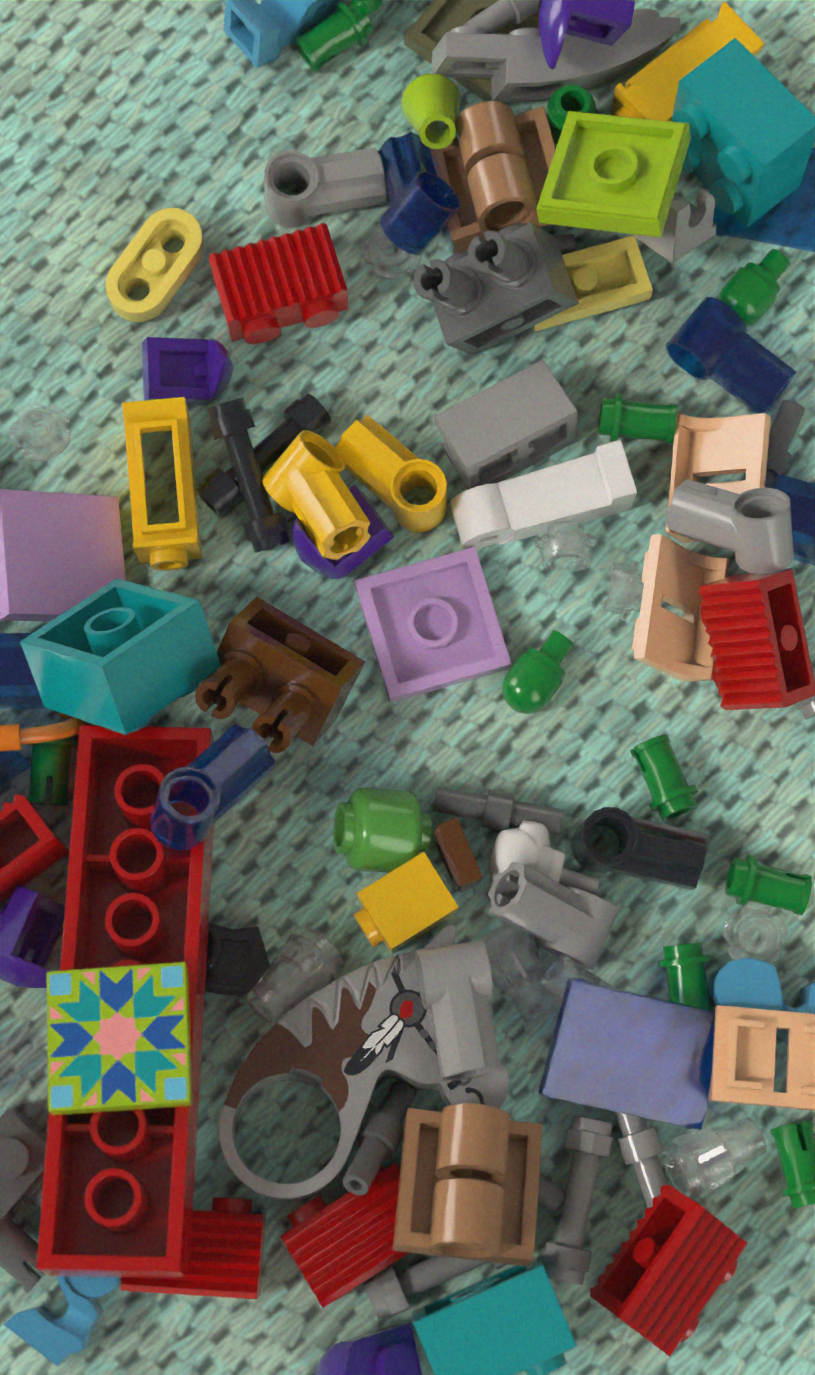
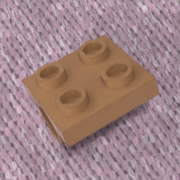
[429,101,556,253]
[393,1104,543,1267]

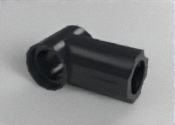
[572,807,707,890]

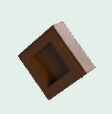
[433,817,483,893]

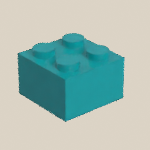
[671,38,815,228]
[20,578,221,735]
[412,1258,577,1375]

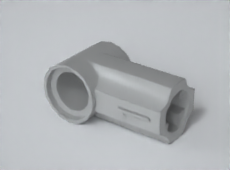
[264,148,386,228]
[666,479,794,574]
[488,861,619,970]
[415,940,501,1081]

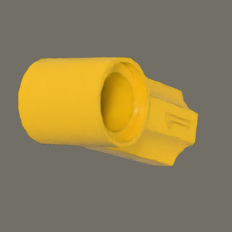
[335,415,447,533]
[262,430,371,560]

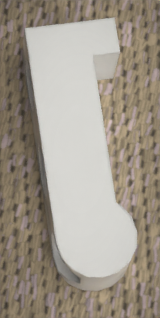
[450,439,637,549]

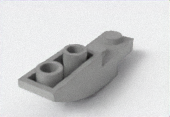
[432,9,681,102]

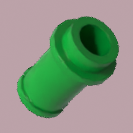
[294,1,374,73]
[547,85,596,147]
[598,393,677,444]
[26,725,78,806]
[630,734,698,821]
[725,855,812,916]
[658,942,714,1025]
[770,1120,815,1209]

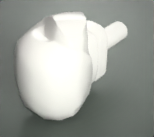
[489,820,599,894]

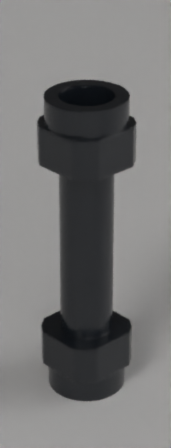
[196,393,332,518]
[207,397,290,553]

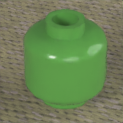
[333,787,432,873]

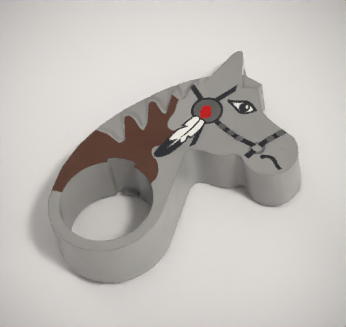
[219,924,509,1202]

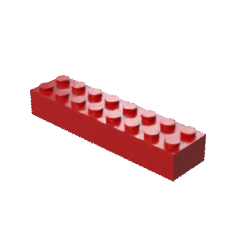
[36,725,218,1279]

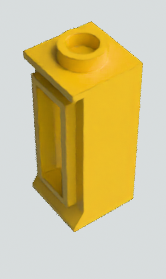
[610,1,765,122]
[122,397,202,571]

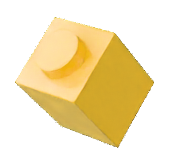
[353,852,459,954]

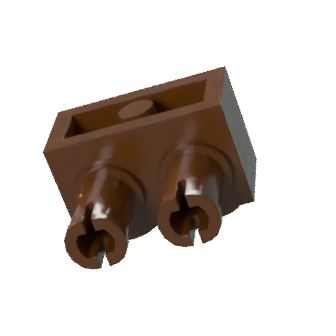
[195,597,366,753]

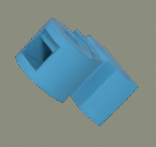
[223,0,340,69]
[708,958,815,1046]
[3,1276,121,1366]

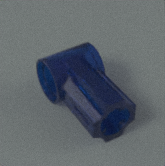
[378,132,461,255]
[665,297,797,414]
[150,724,276,850]

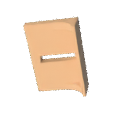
[666,413,771,543]
[632,534,729,682]
[708,1005,815,1111]

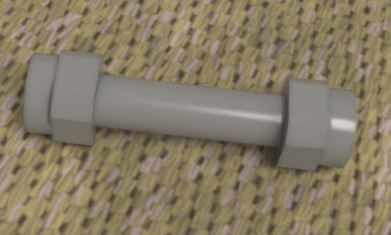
[542,1116,613,1285]
[363,1256,508,1320]

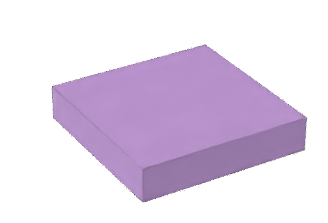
[0,489,126,622]
[355,547,511,703]

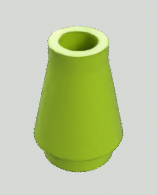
[401,73,461,149]

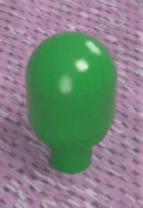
[717,249,790,327]
[502,630,574,714]

